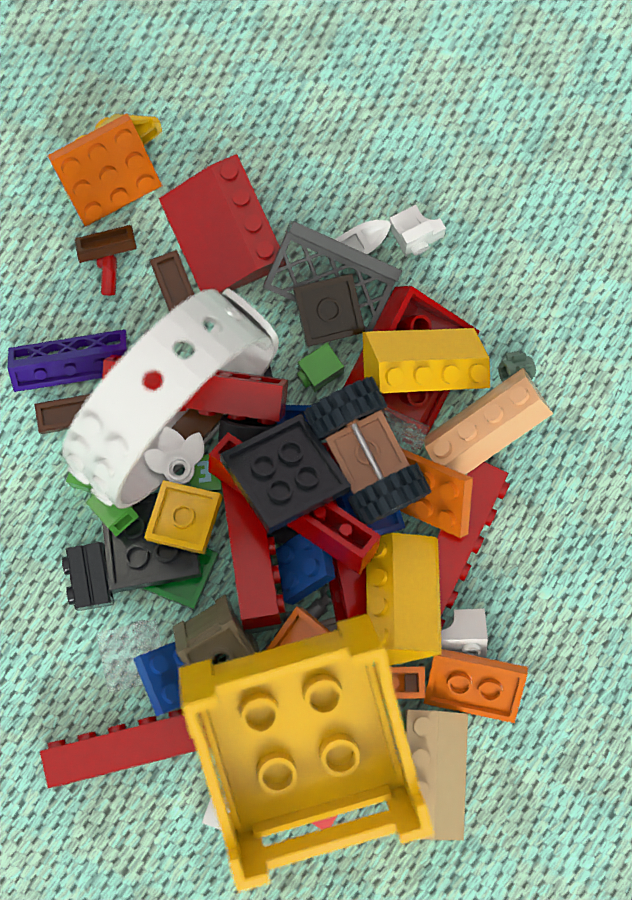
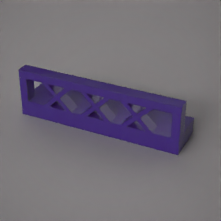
[7,329,128,392]

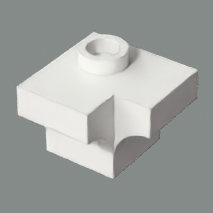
[389,205,446,256]
[441,609,488,658]

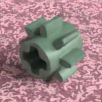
[498,351,536,382]

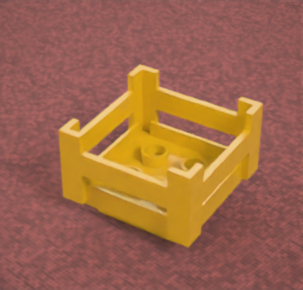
[179,614,434,892]

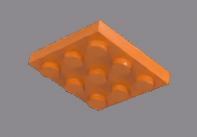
[47,113,162,227]

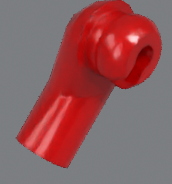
[96,255,117,296]

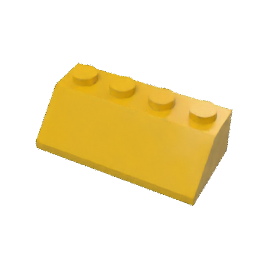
[362,328,490,393]
[366,533,442,666]

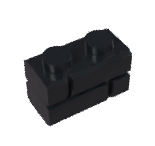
[62,542,115,611]

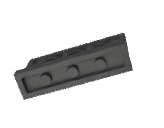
[263,221,402,332]

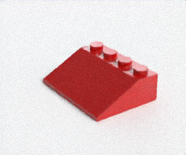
[159,154,286,294]
[344,286,480,435]

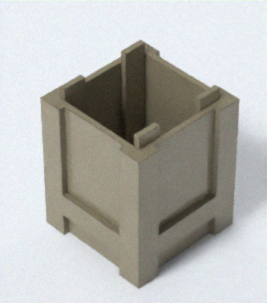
[173,594,260,666]

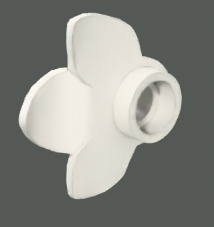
[144,427,204,485]

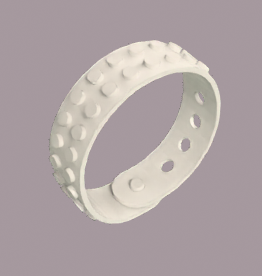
[62,289,279,509]

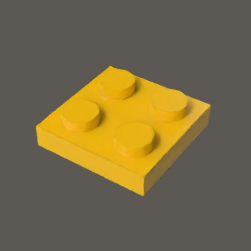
[144,480,223,555]

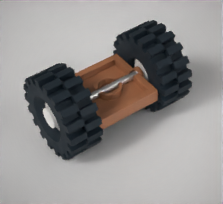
[303,377,432,526]

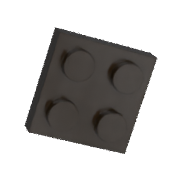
[292,273,365,347]

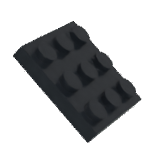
[220,414,351,534]
[102,492,202,594]

